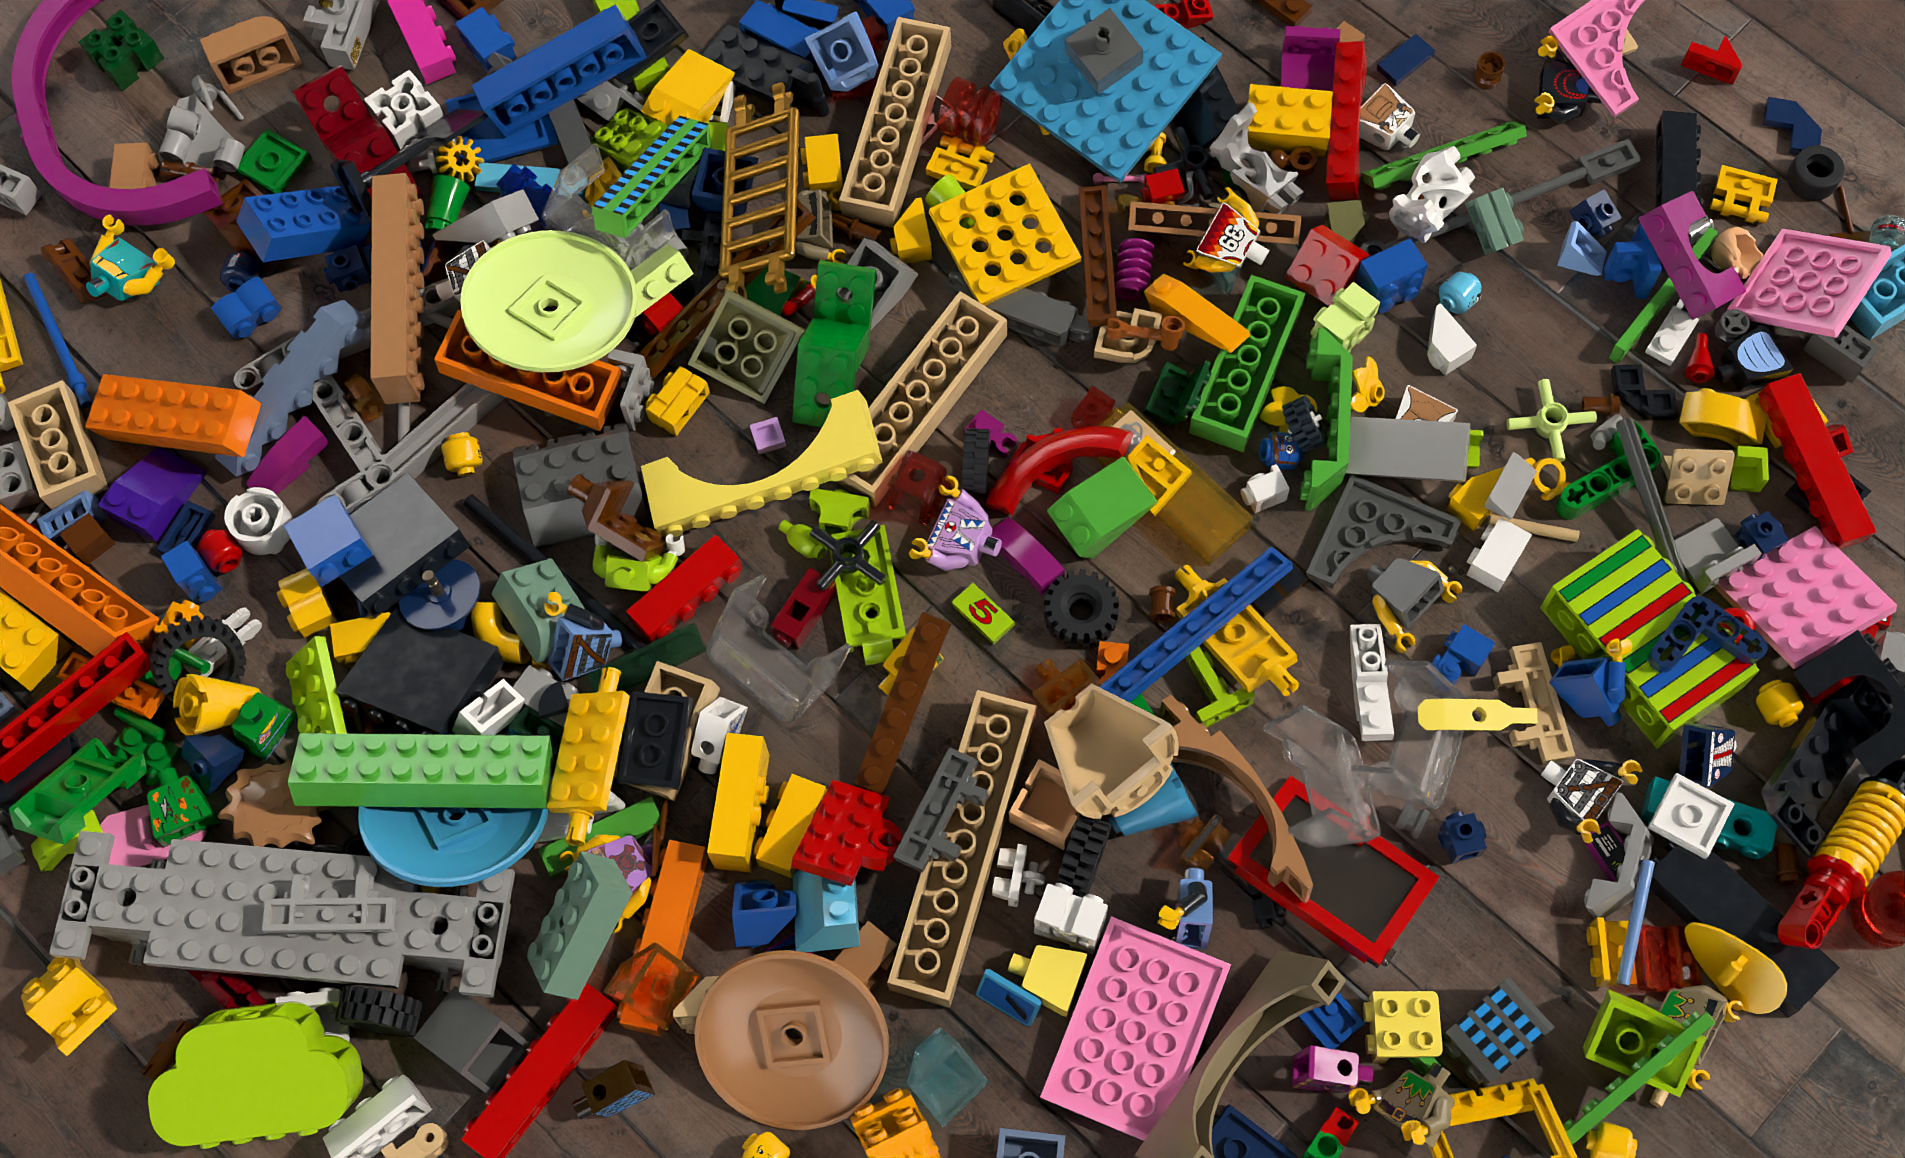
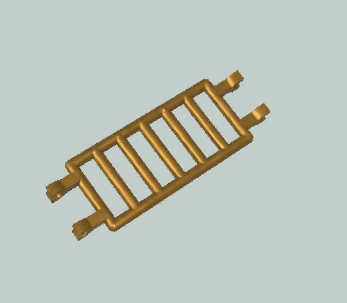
[719,82,800,299]

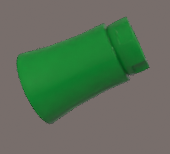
[424,175,470,238]

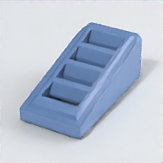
[36,490,106,543]

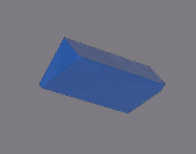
[782,0,839,24]

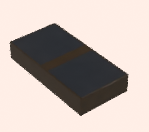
[1251,558,1309,618]

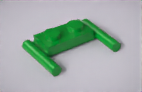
[114,647,211,741]

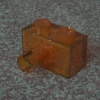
[1032,658,1101,720]

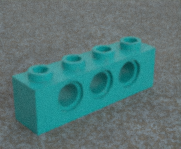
[1640,777,1777,859]

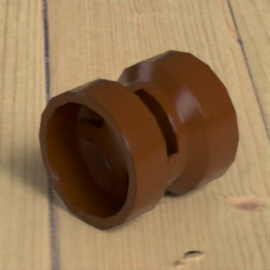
[1473,51,1506,90]

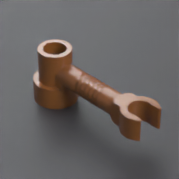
[1106,316,1185,351]

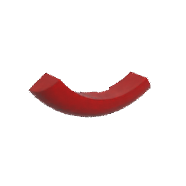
[984,426,1134,516]

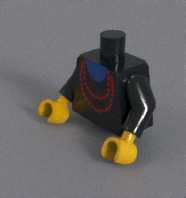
[1534,36,1601,124]

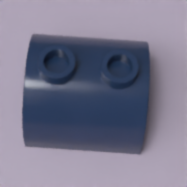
[692,147,759,217]

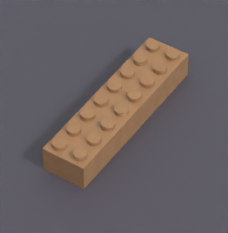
[371,173,424,404]

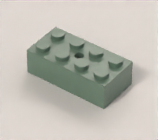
[527,851,633,1000]

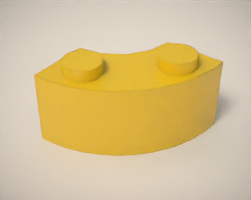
[1679,388,1768,448]

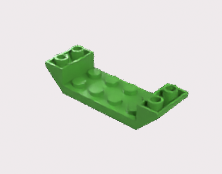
[1300,328,1353,511]

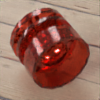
[937,77,1003,147]
[1850,870,1905,949]

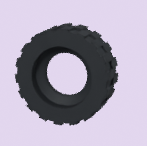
[962,428,990,494]

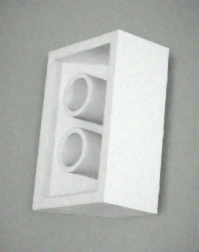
[323,1075,433,1158]

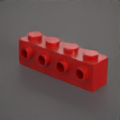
[626,534,743,646]

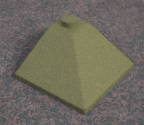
[688,289,804,404]

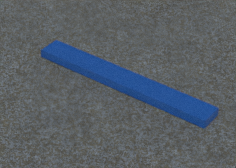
[1099,546,1293,703]

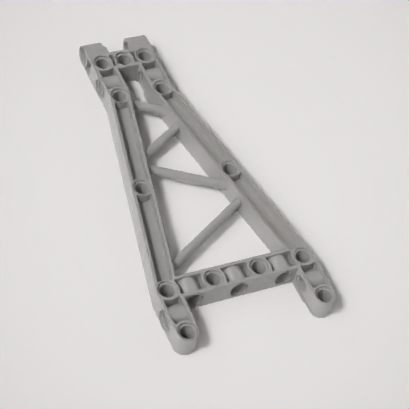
[233,206,689,515]

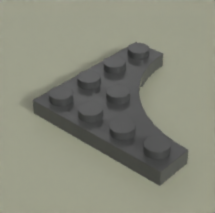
[1306,474,1462,589]

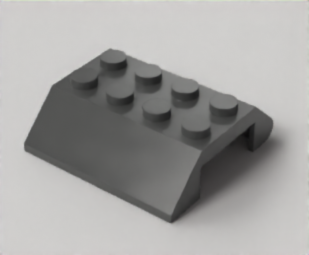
[513,421,649,549]

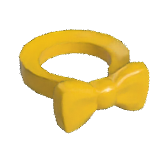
[1532,458,1571,501]

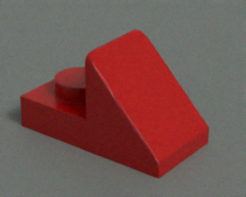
[1681,36,1742,85]

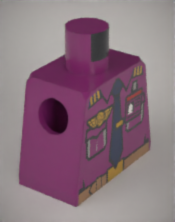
[1291,1046,1373,1093]

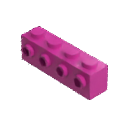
[387,0,457,85]

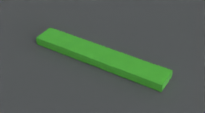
[1609,227,1718,363]

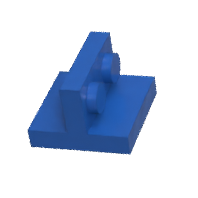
[1602,223,1662,299]

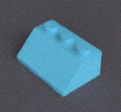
[793,870,860,952]

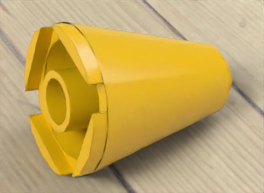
[173,674,261,735]

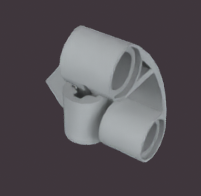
[158,94,245,172]

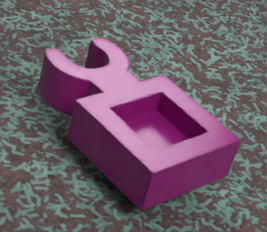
[964,409,1017,458]

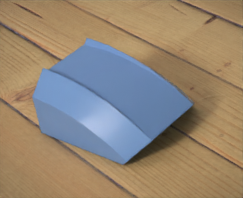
[804,11,878,92]

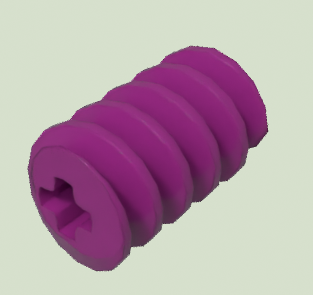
[1114,238,1155,301]

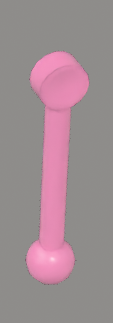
[1093,173,1149,185]

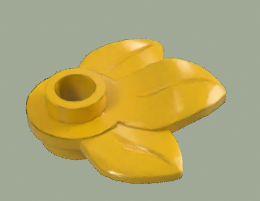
[1351,356,1385,413]
[1260,386,1317,433]

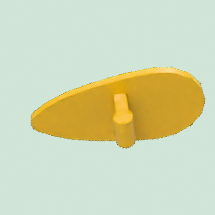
[1684,922,1787,1014]

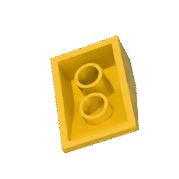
[641,49,735,125]

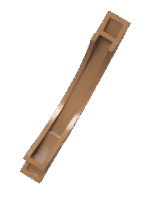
[1159,695,1313,903]

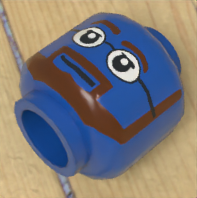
[1259,432,1305,471]

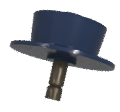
[399,559,481,631]

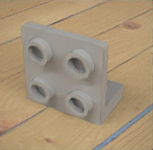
[607,349,654,431]
[1674,518,1762,594]

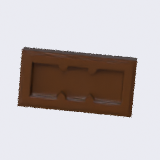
[420,229,465,285]

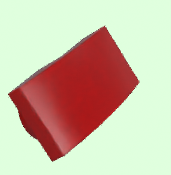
[1154,0,1214,29]

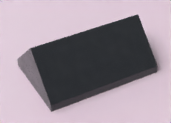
[992,0,1055,36]

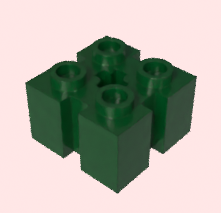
[78,9,165,91]

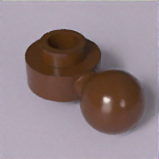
[1268,146,1318,176]

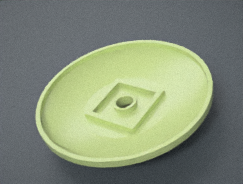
[460,230,637,372]

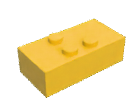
[707,733,770,873]

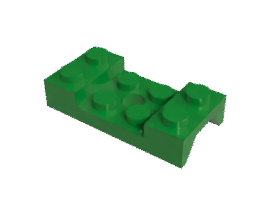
[9,738,147,845]

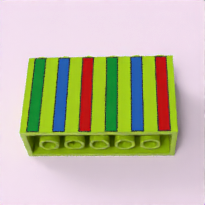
[1540,529,1759,749]

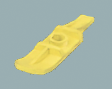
[1417,699,1538,731]

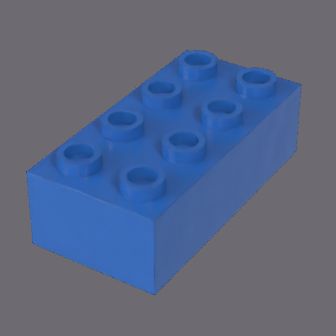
[236,186,371,262]

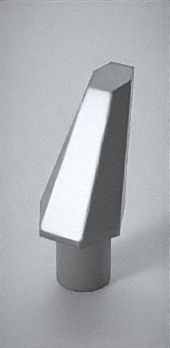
[1590,414,1623,450]

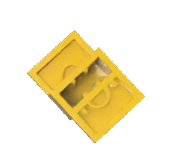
[21,957,117,1056]

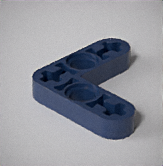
[1648,596,1768,672]

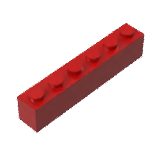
[1758,373,1877,550]
[0,632,151,784]
[461,983,618,1158]

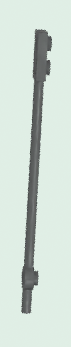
[1360,139,1642,256]

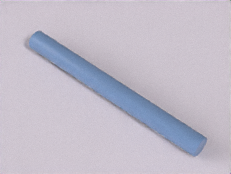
[1616,859,1655,987]

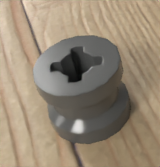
[1714,309,1750,345]
[1394,800,1430,839]

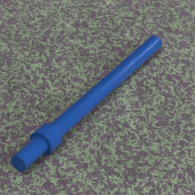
[23,273,92,408]

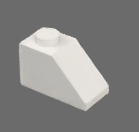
[1427,303,1477,376]

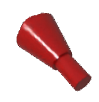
[1684,333,1715,383]

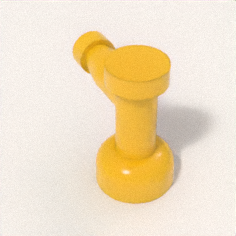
[1144,132,1167,174]

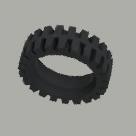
[149,615,246,701]

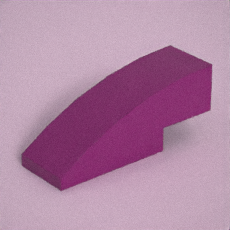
[246,416,329,495]
[991,517,1065,595]

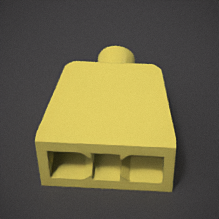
[1008,945,1087,1017]

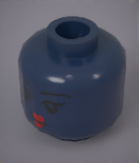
[220,251,261,292]

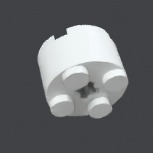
[224,487,293,555]

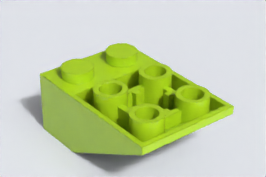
[590,107,669,172]

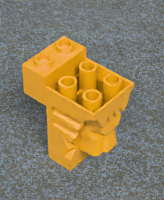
[849,1088,942,1158]

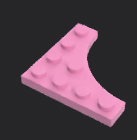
[1549,0,1645,118]

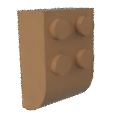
[200,16,303,95]

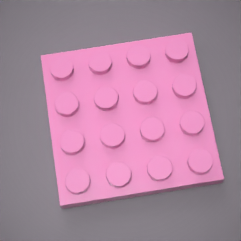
[1727,228,1892,338]
[1715,526,1897,669]

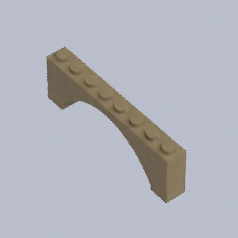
[1135,949,1346,1158]

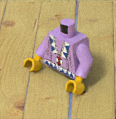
[909,476,1002,571]

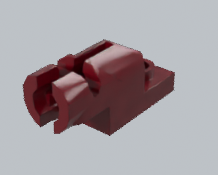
[186,969,269,1009]

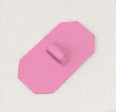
[100,804,207,867]

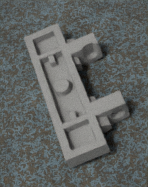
[262,874,396,933]

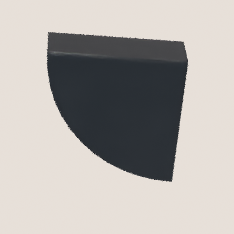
[538,680,569,720]

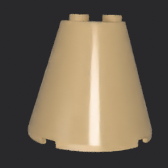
[1044,683,1179,819]

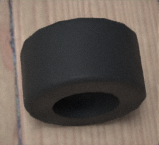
[1787,145,1845,201]

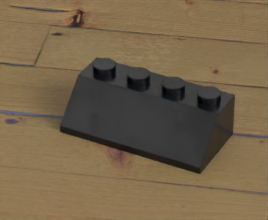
[1173,37,1240,153]

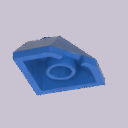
[732,879,797,948]

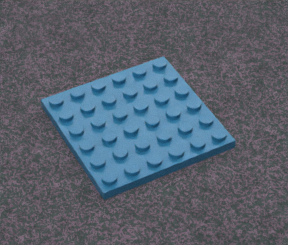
[990,0,1222,183]

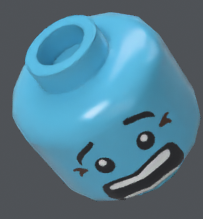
[1438,272,1481,314]

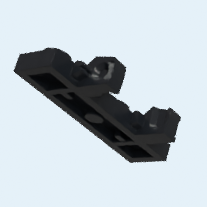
[673,212,734,302]

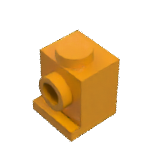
[154,600,204,650]

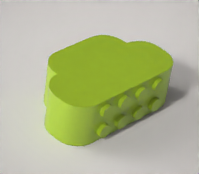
[148,1001,363,1149]

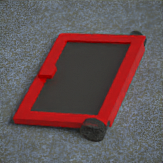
[1217,775,1440,968]

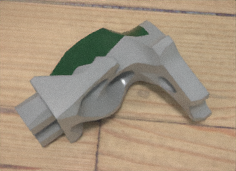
[1209,102,1303,214]

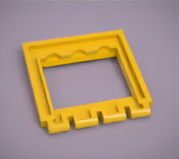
[1428,1078,1578,1158]

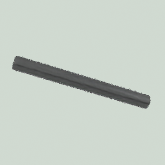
[1616,418,1688,583]

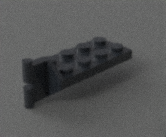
[702,24,830,117]

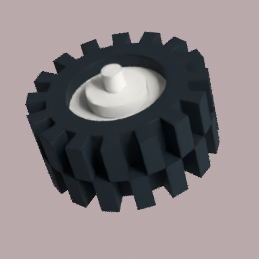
[1282,396,1327,453]

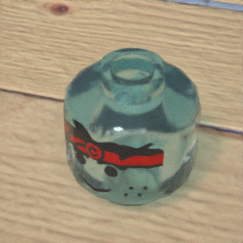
[1869,215,1905,252]

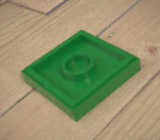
[235,128,312,194]

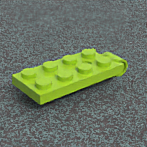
[829,525,906,666]
[286,636,347,734]

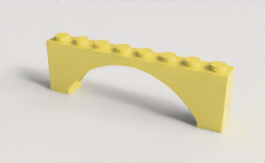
[641,390,883,538]

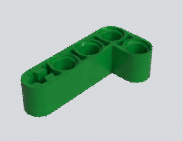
[1555,422,1661,520]

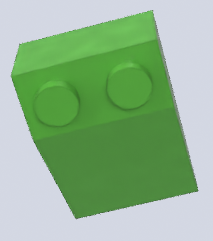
[1046,457,1158,559]

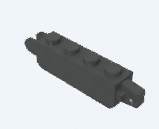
[945,271,1094,347]

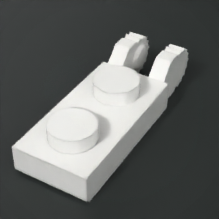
[1645,298,1699,366]
[181,607,262,677]

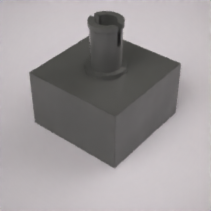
[1065,8,1143,95]

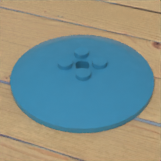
[358,734,549,887]

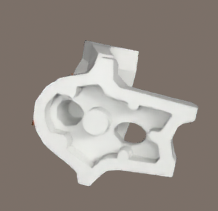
[1389,146,1475,243]

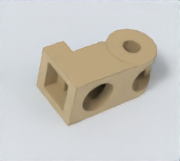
[381,1123,449,1158]

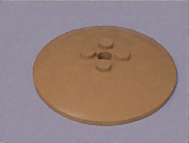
[695,950,889,1130]

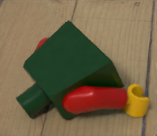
[745,266,817,318]

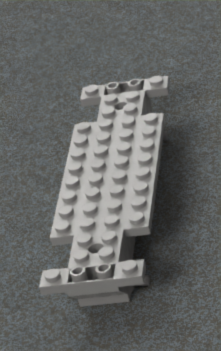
[49,831,515,997]

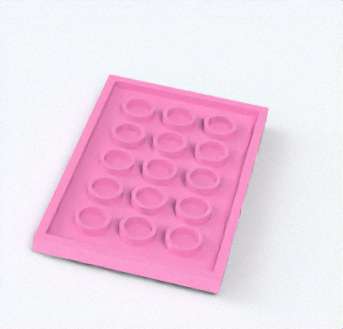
[1040,916,1231,1141]

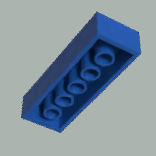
[472,4,647,137]

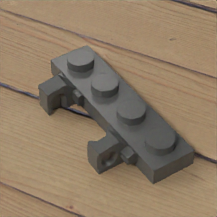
[893,747,989,873]

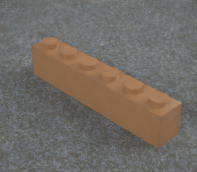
[1128,201,1301,245]

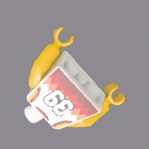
[1183,187,1269,273]

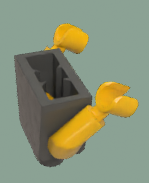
[1367,558,1462,653]

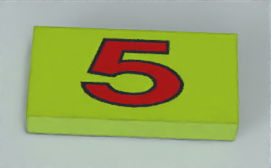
[952,583,1015,645]

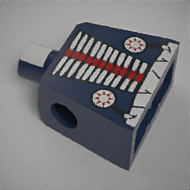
[1679,724,1737,788]

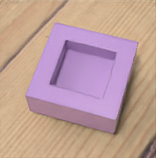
[750,417,786,455]

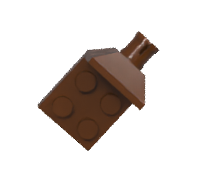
[202,179,263,256]
[567,474,667,562]

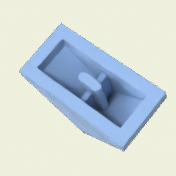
[1557,221,1607,276]

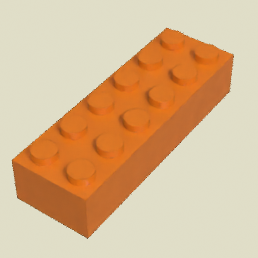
[434,310,623,431]
[85,374,262,458]

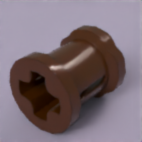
[1149,586,1176,623]

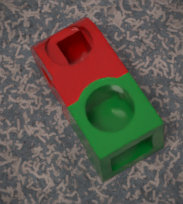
[1301,1106,1359,1158]

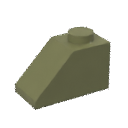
[1324,200,1368,245]

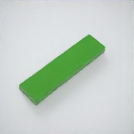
[538,796,661,879]

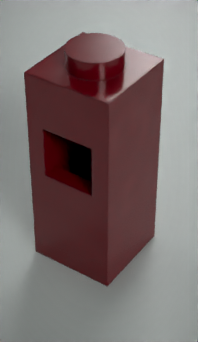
[771,568,837,650]

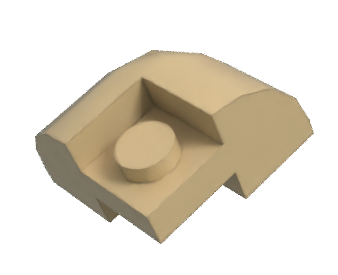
[1094,308,1163,363]

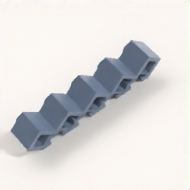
[215,300,366,477]

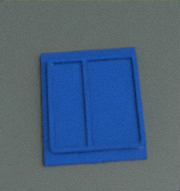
[445,93,559,166]

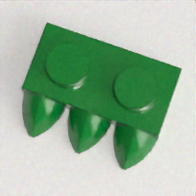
[114,724,182,786]

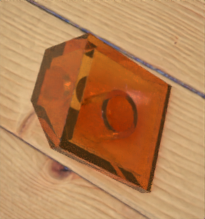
[604,942,701,1031]

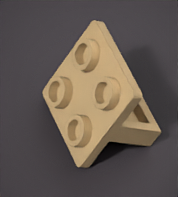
[1661,449,1735,505]

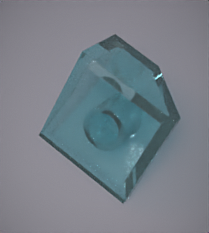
[907,1027,989,1127]

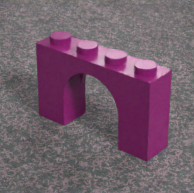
[1638,191,1746,320]

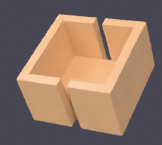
[1009,759,1081,850]

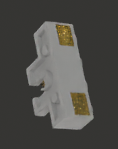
[303,0,380,70]

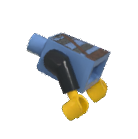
[532,592,622,681]
[1157,868,1213,950]

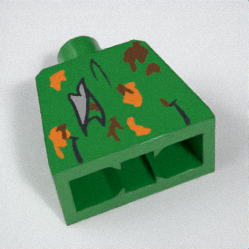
[147,768,220,847]

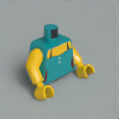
[86,215,175,301]

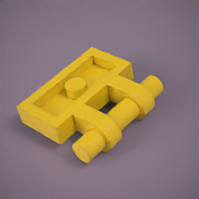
[926,135,995,190]
[1709,165,1778,224]

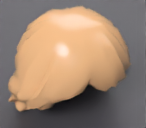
[1711,227,1763,279]

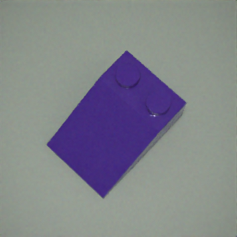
[98,447,207,543]

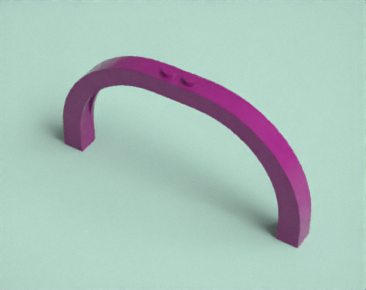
[11,0,223,225]

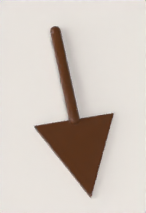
[1830,186,1872,242]
[652,798,669,876]

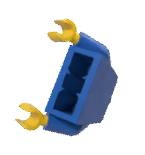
[1549,638,1632,726]

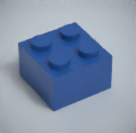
[1355,239,1428,313]

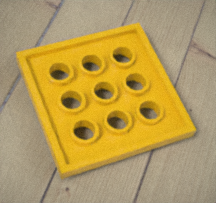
[929,163,1082,306]

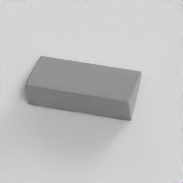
[1484,452,1537,520]

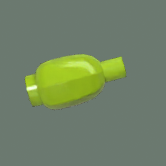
[778,520,828,560]

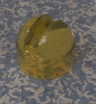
[1117,194,1140,216]

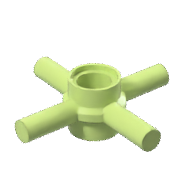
[1507,379,1597,462]

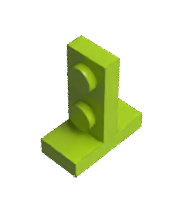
[1185,646,1256,728]

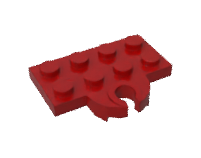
[791,780,903,886]

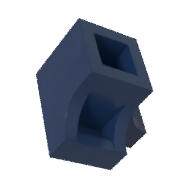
[181,731,244,795]

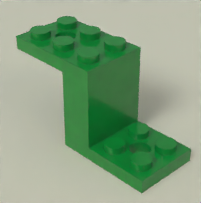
[792,260,877,427]

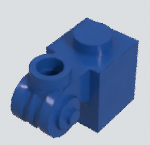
[1429,624,1495,688]

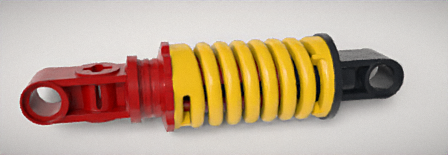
[1777,758,1905,949]

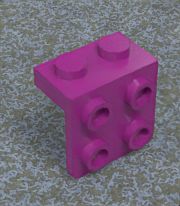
[1280,26,1340,91]

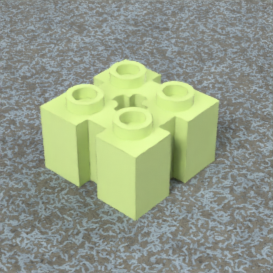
[1309,282,1380,353]

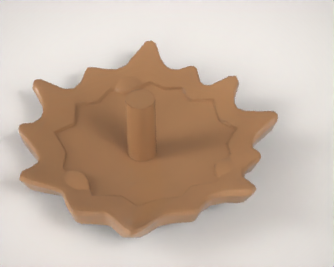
[217,759,331,849]

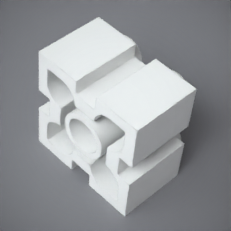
[364,70,444,151]
[1034,883,1108,955]

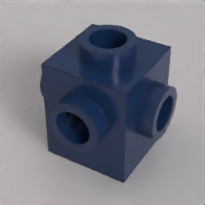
[1569,189,1622,238]
[324,245,371,293]
[1735,511,1790,560]
[1438,811,1487,864]

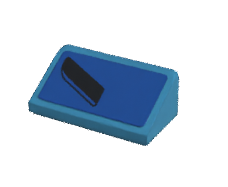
[976,969,1042,1027]

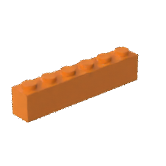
[617,840,709,1036]

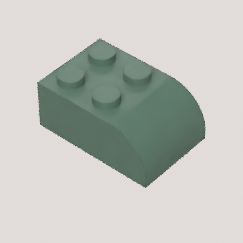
[491,558,585,663]

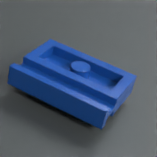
[1298,992,1365,1049]

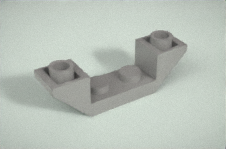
[1584,792,1654,919]

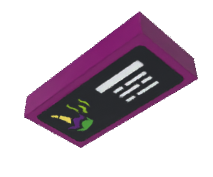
[1581,821,1626,882]

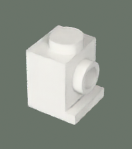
[1241,464,1290,513]

